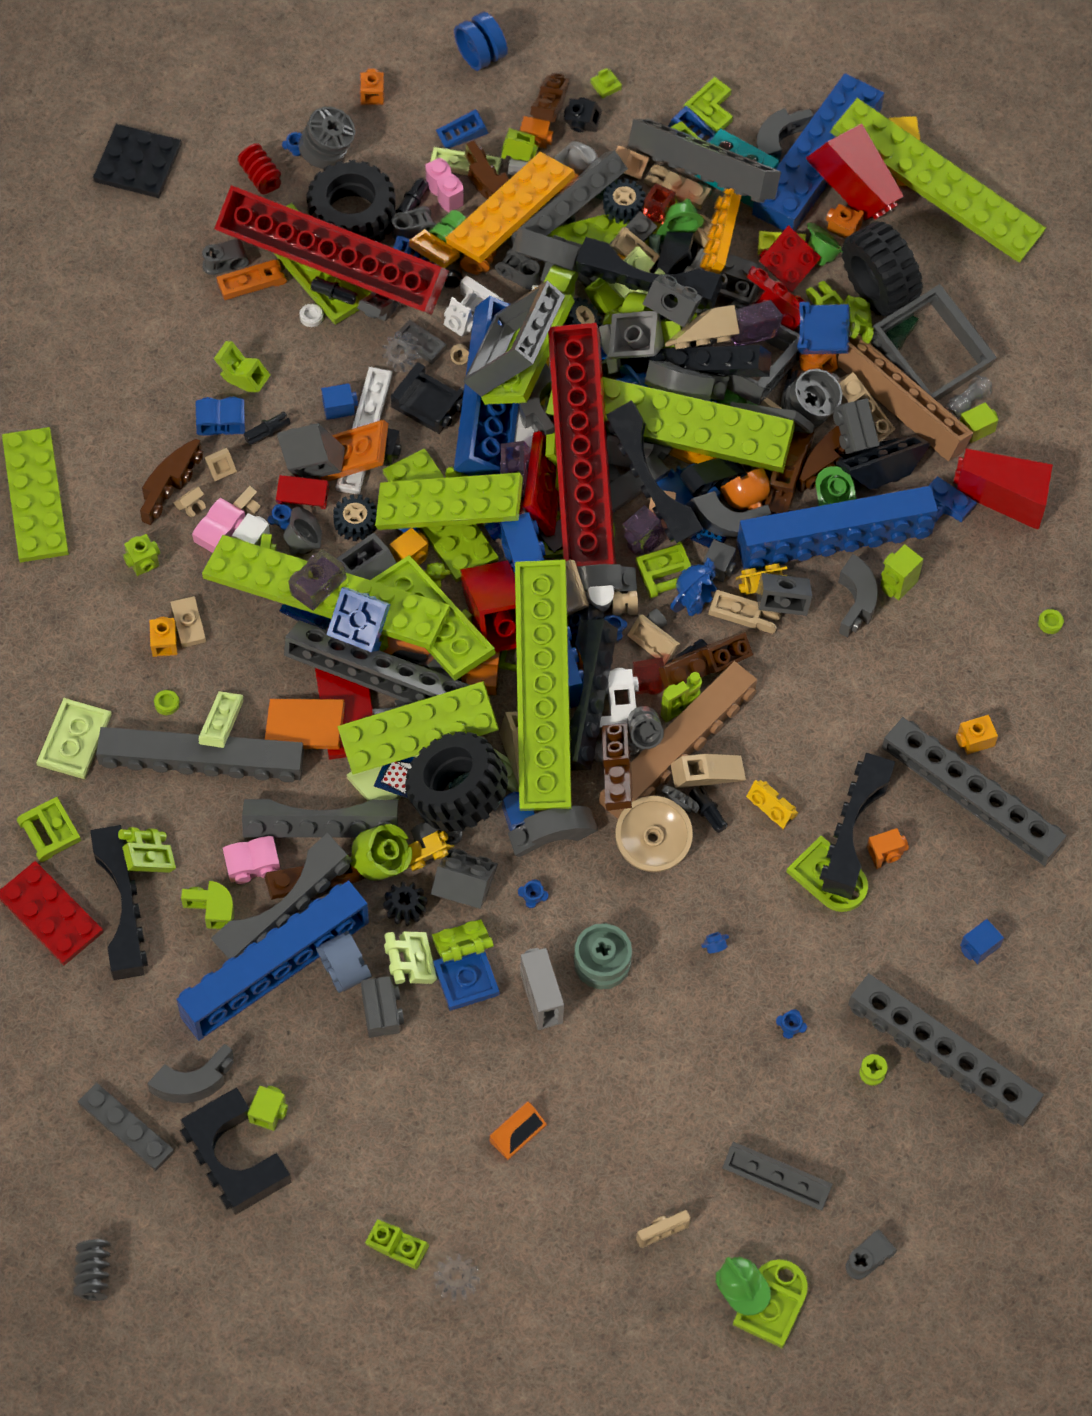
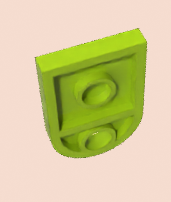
[786,835,868,912]
[733,1260,808,1348]

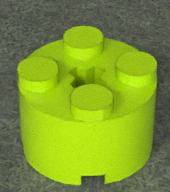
[350,824,412,881]

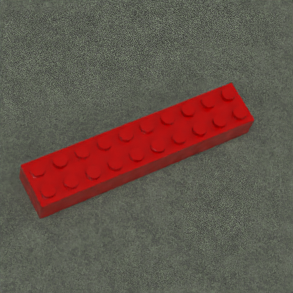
[214,185,449,315]
[548,323,616,567]

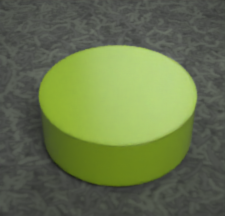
[1038,609,1064,634]
[154,690,180,715]

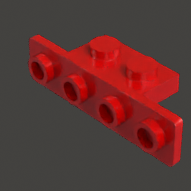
[747,266,806,331]

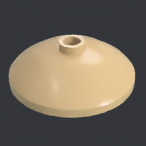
[615,796,693,872]

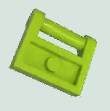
[636,544,691,599]
[16,797,81,862]

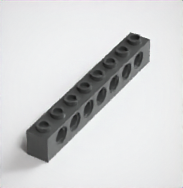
[284,620,469,704]
[882,717,1066,867]
[848,973,1044,1127]

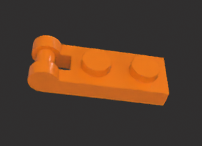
[216,260,287,301]

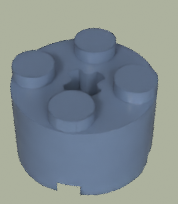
[316,931,372,993]

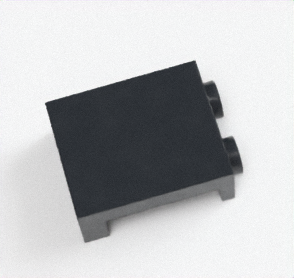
[391,362,464,434]

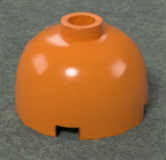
[721,468,770,511]

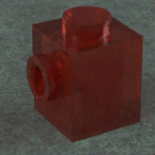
[644,183,676,224]
[632,657,665,695]

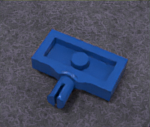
[929,476,977,523]

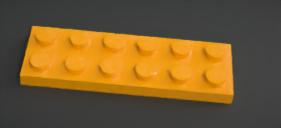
[446,152,575,263]
[700,188,741,274]

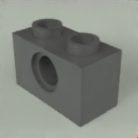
[643,274,703,327]
[756,573,812,616]

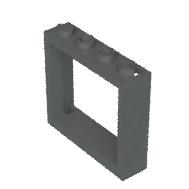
[463,281,565,396]
[871,284,997,401]
[690,300,800,406]

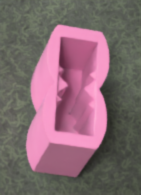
[426,158,463,212]
[192,498,245,553]
[223,836,281,884]

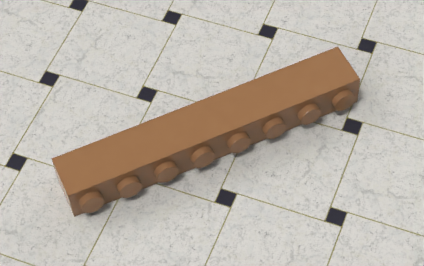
[836,334,973,462]
[599,661,757,819]

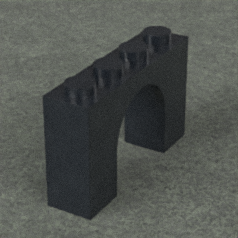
[179,1087,292,1215]

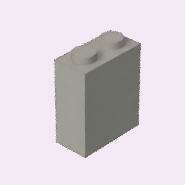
[520,948,564,1030]

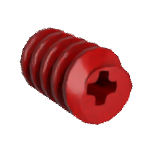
[237,143,281,195]

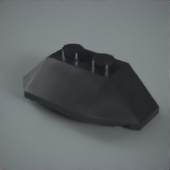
[836,434,929,489]

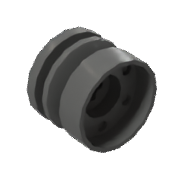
[298,107,355,169]
[780,369,842,429]

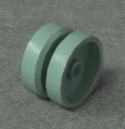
[574,923,632,990]

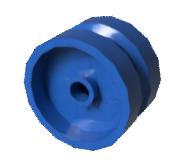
[454,11,508,71]

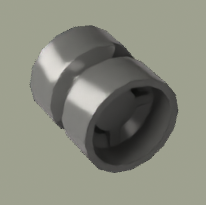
[627,706,664,749]

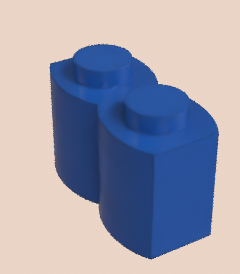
[196,397,245,436]

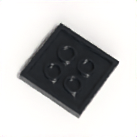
[93,124,182,198]

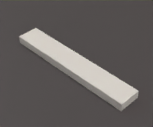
[336,367,393,495]

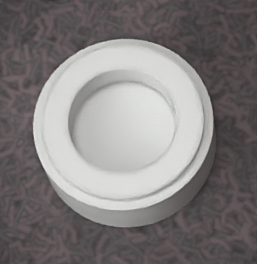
[299,304,323,327]

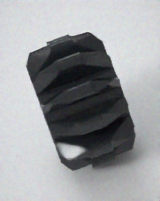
[383,881,427,926]

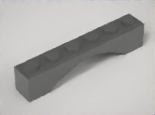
[506,150,628,248]
[242,799,398,838]
[211,833,353,959]

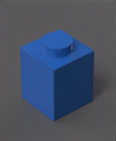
[321,383,358,420]
[502,792,534,831]
[960,919,1004,965]

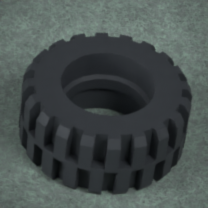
[307,160,396,243]
[841,221,923,316]
[405,732,508,832]

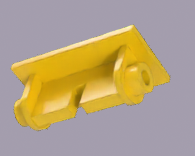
[736,563,788,595]
[746,780,798,829]
[407,830,454,871]

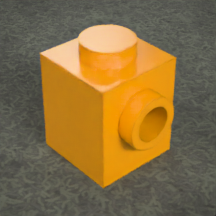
[389,528,428,565]
[149,617,178,657]
[956,715,998,755]

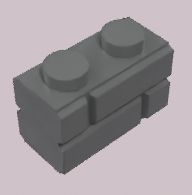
[833,398,879,454]
[360,976,404,1038]

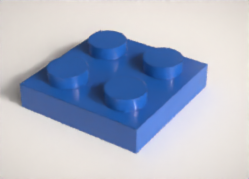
[433,950,500,1011]

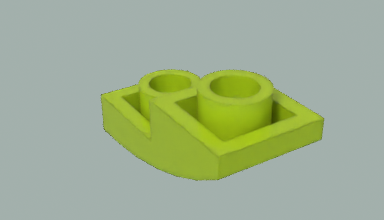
[365,1219,429,1270]

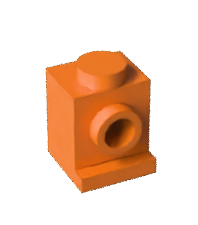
[360,69,384,105]
[520,116,554,149]
[826,204,864,239]
[799,353,838,374]
[867,828,909,869]

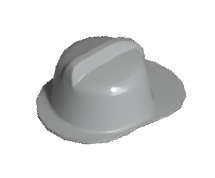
[555,141,598,176]

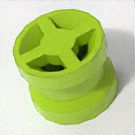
[859,1054,887,1086]

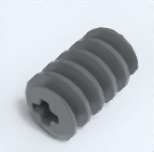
[73,1239,111,1301]

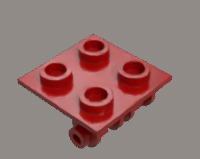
[759,225,821,292]

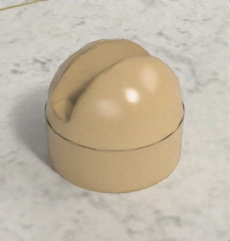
[450,344,469,365]

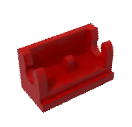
[276,475,329,509]

